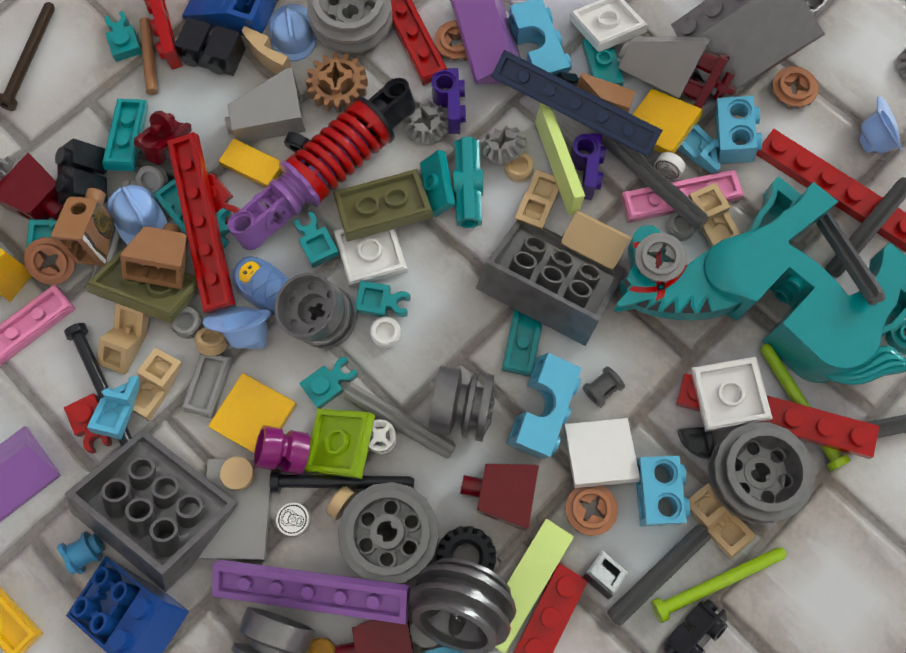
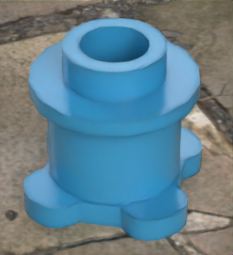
[57,531,105,575]

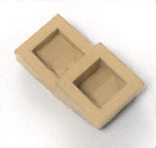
[242,26,291,75]
[515,169,559,230]
[688,182,741,248]
[132,347,182,421]
[689,483,756,559]

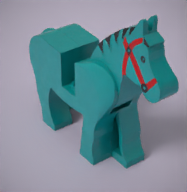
[614,176,906,385]

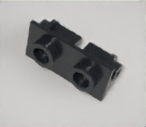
[663,599,728,653]

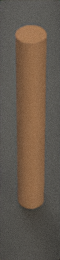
[139,17,158,95]

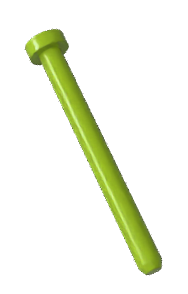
[760,343,851,472]
[650,547,787,623]

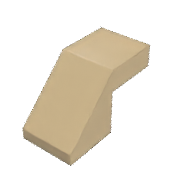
[97,303,149,375]

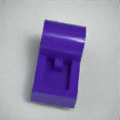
[432,68,466,134]
[570,133,606,200]

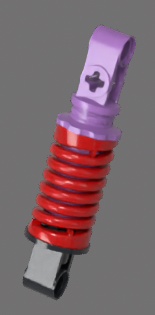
[228,78,416,250]

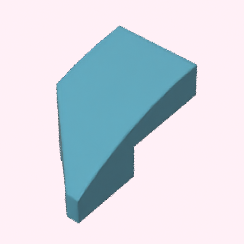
[678,123,720,174]
[87,376,140,440]

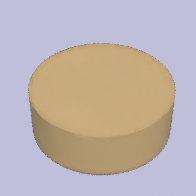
[504,152,534,182]
[195,327,228,356]
[220,456,255,491]
[326,486,356,520]

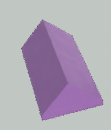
[450,0,520,84]
[0,426,61,522]

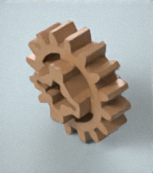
[305,52,368,113]

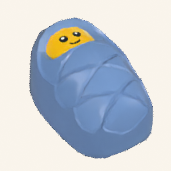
[233,256,290,315]

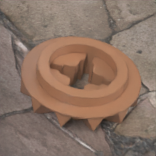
[435,20,467,62]
[772,66,819,109]
[24,236,76,285]
[565,486,618,536]

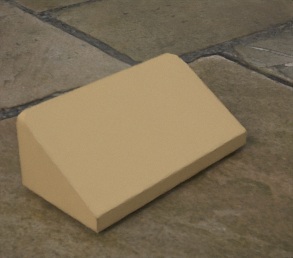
[561,210,631,270]

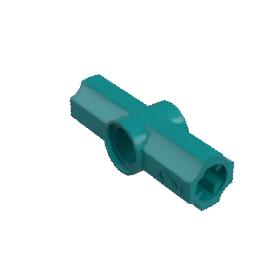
[453,137,483,228]

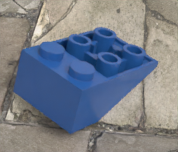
[182,0,278,36]
[66,556,189,653]

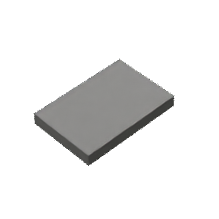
[198,459,272,560]

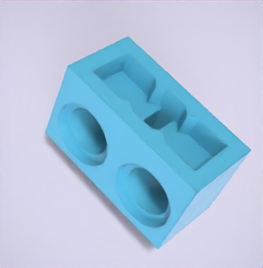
[715,95,762,164]
[636,456,690,527]

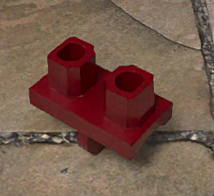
[683,52,737,109]
[134,111,192,164]

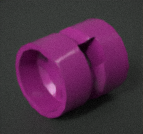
[254,425,310,475]

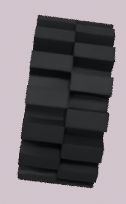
[436,526,497,571]

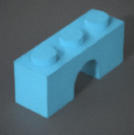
[508,0,572,76]
[506,353,582,459]

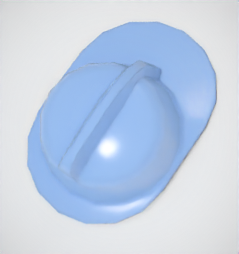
[269,4,316,61]
[860,96,903,154]
[107,185,167,246]
[203,306,271,349]

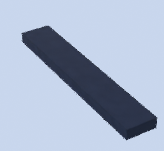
[491,50,663,157]

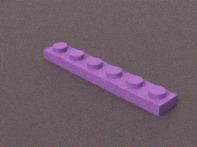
[212,559,411,625]

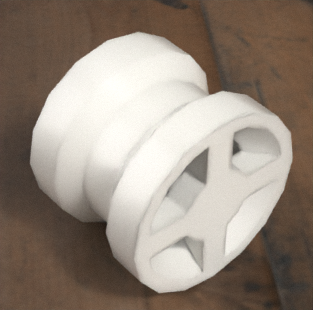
[368,419,397,455]

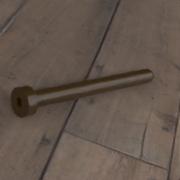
[0,2,55,111]

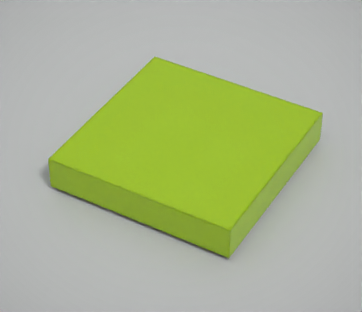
[304,408,375,479]

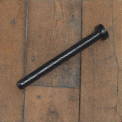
[64,323,132,447]
[270,470,414,493]

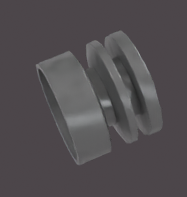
[274,272,358,349]
[428,365,496,442]
[231,607,316,653]

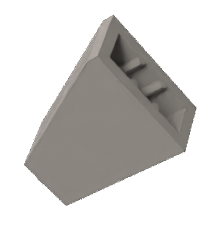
[618,37,711,98]
[225,67,306,143]

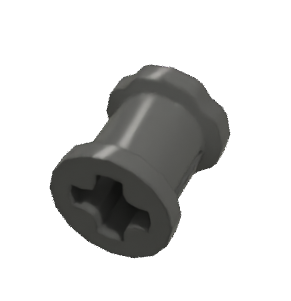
[583,366,625,408]

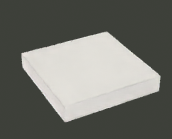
[570,0,648,52]
[334,228,408,288]
[690,357,773,432]
[564,418,640,488]

